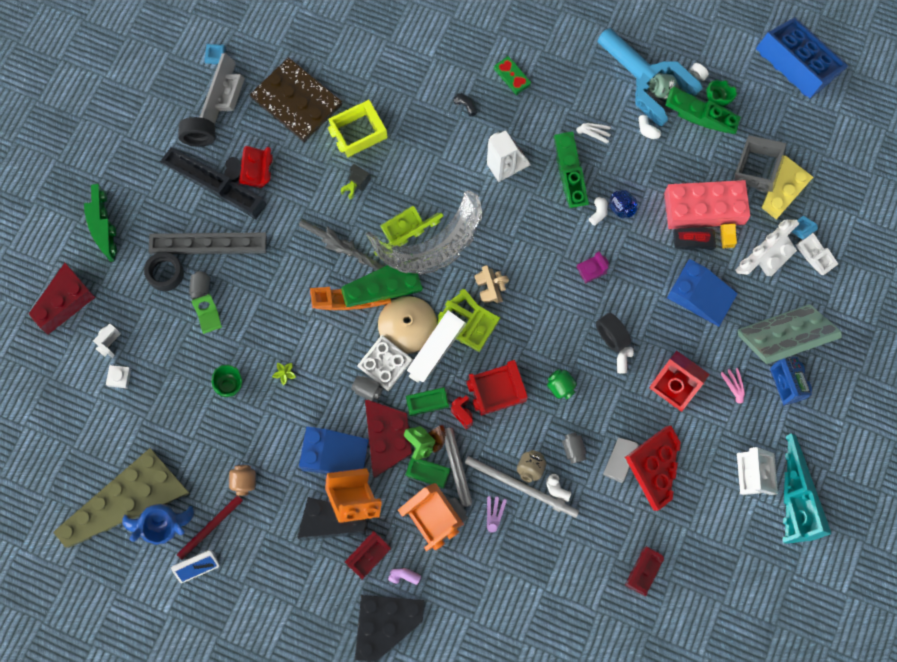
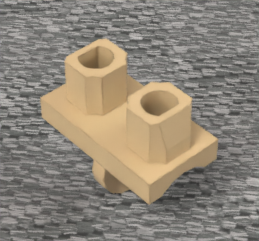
[474,265,509,304]

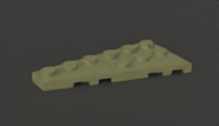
[53,448,190,548]

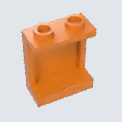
[325,468,382,523]
[398,483,464,551]

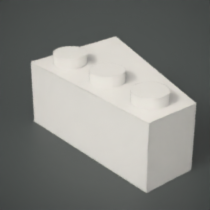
[487,130,531,182]

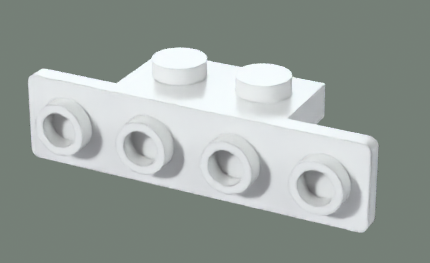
[735,219,799,276]

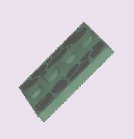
[738,304,842,365]

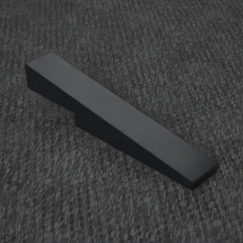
[160,147,267,220]

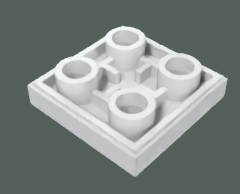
[357,335,413,391]

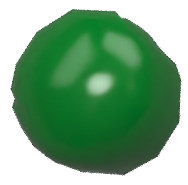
[706,80,737,107]
[211,364,242,398]

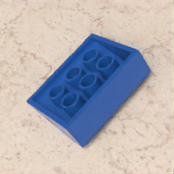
[756,17,848,99]

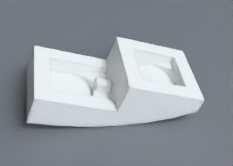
[795,233,838,275]

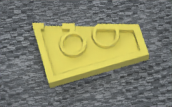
[761,156,813,220]

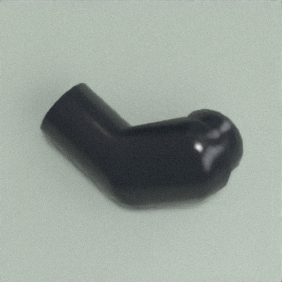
[453,93,478,117]

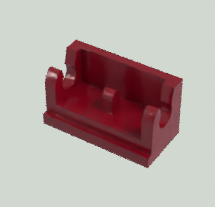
[344,531,391,580]
[625,546,664,597]

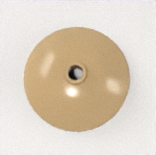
[378,296,437,354]

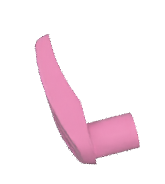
[721,368,745,403]

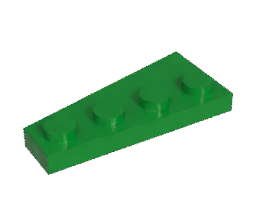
[341,254,422,307]

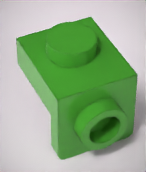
[403,426,436,460]

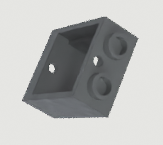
[735,135,787,192]

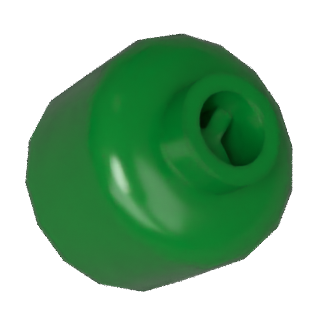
[547,369,577,400]

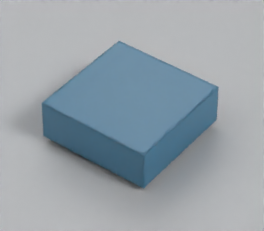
[204,44,226,64]
[792,215,818,240]

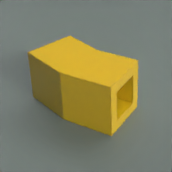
[720,224,737,248]

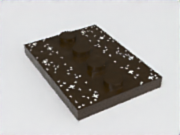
[249,57,343,143]

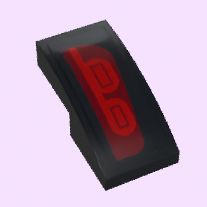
[673,228,716,250]

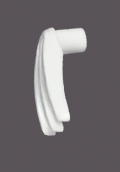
[577,123,611,143]

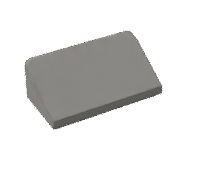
[603,438,639,483]

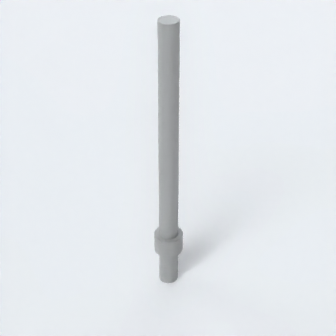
[465,456,579,518]

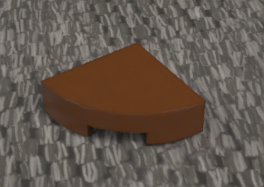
[428,425,446,453]

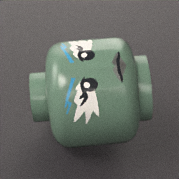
[649,73,678,99]

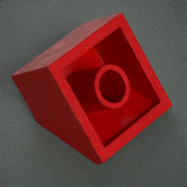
[649,351,710,412]

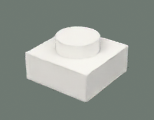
[106,365,131,389]

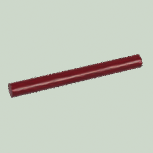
[176,495,243,560]

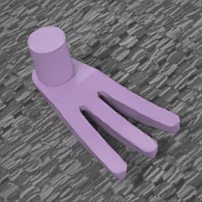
[487,496,506,532]

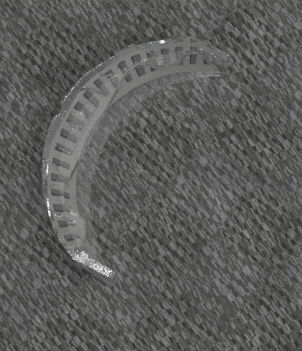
[365,190,483,274]

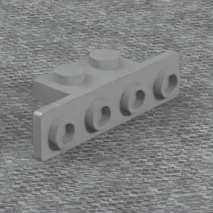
[200,53,245,125]

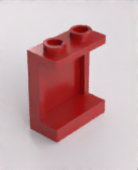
[466,360,528,416]

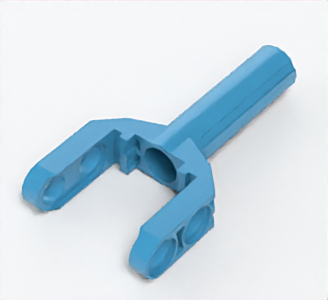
[598,28,702,126]

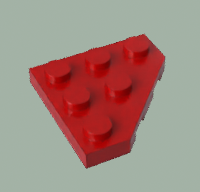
[625,425,681,511]

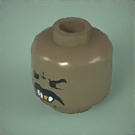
[517,450,547,482]

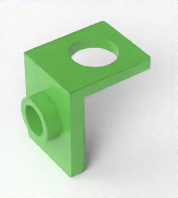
[192,294,222,334]

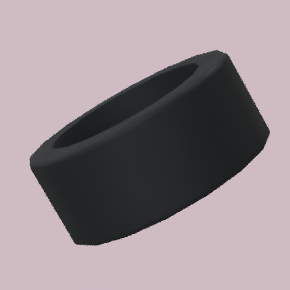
[178,117,215,147]
[144,252,184,291]
[596,313,631,352]

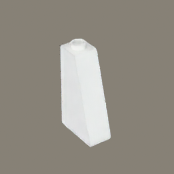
[407,311,466,383]

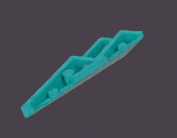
[783,433,832,544]

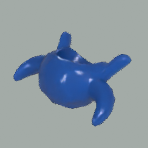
[122,504,194,545]

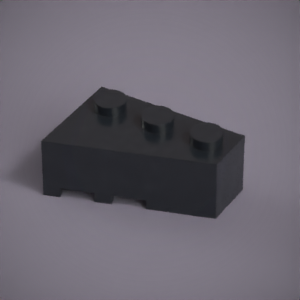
[297,497,369,541]

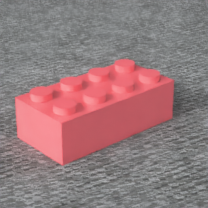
[664,180,750,229]

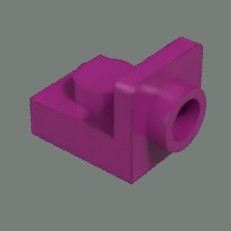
[577,252,609,284]

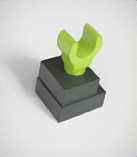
[340,164,371,200]

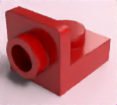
[451,395,473,430]

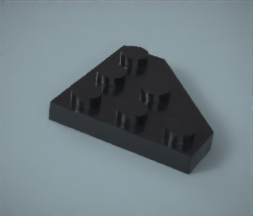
[355,595,424,662]

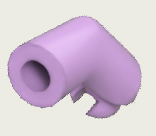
[388,568,421,585]

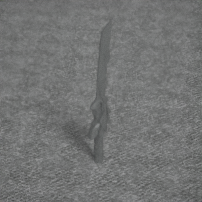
[299,219,384,270]

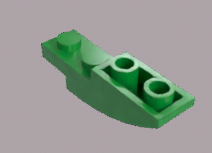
[665,87,741,134]
[553,131,589,209]
[84,184,117,262]

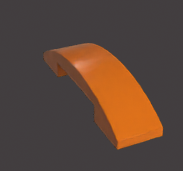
[310,287,391,310]

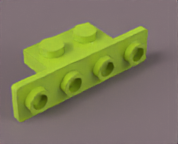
[374,206,444,256]

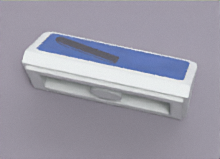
[171,550,219,583]

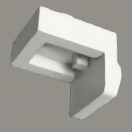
[93,324,121,358]

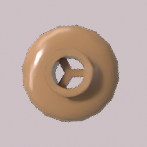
[229,465,256,496]

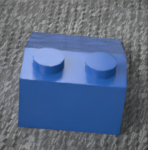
[667,259,738,327]
[299,426,369,474]

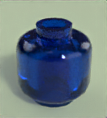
[609,190,638,218]

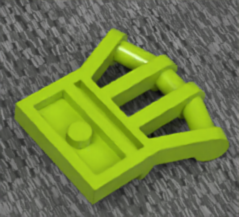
[437,288,500,353]

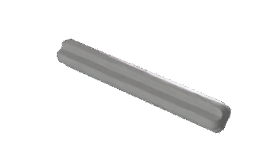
[445,428,472,507]

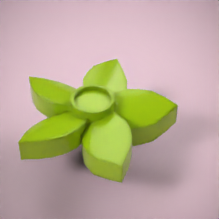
[272,363,296,386]

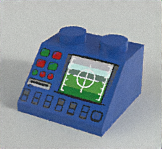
[770,357,812,406]

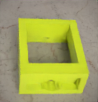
[328,100,387,158]

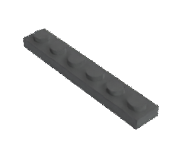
[148,232,267,255]

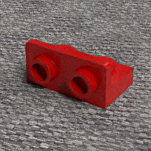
[239,146,273,188]

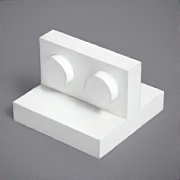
[737,447,778,495]

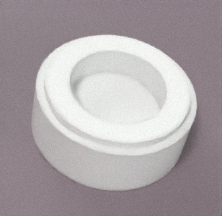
[690,63,709,81]

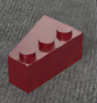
[29,263,95,335]

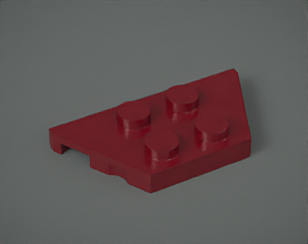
[365,400,412,478]

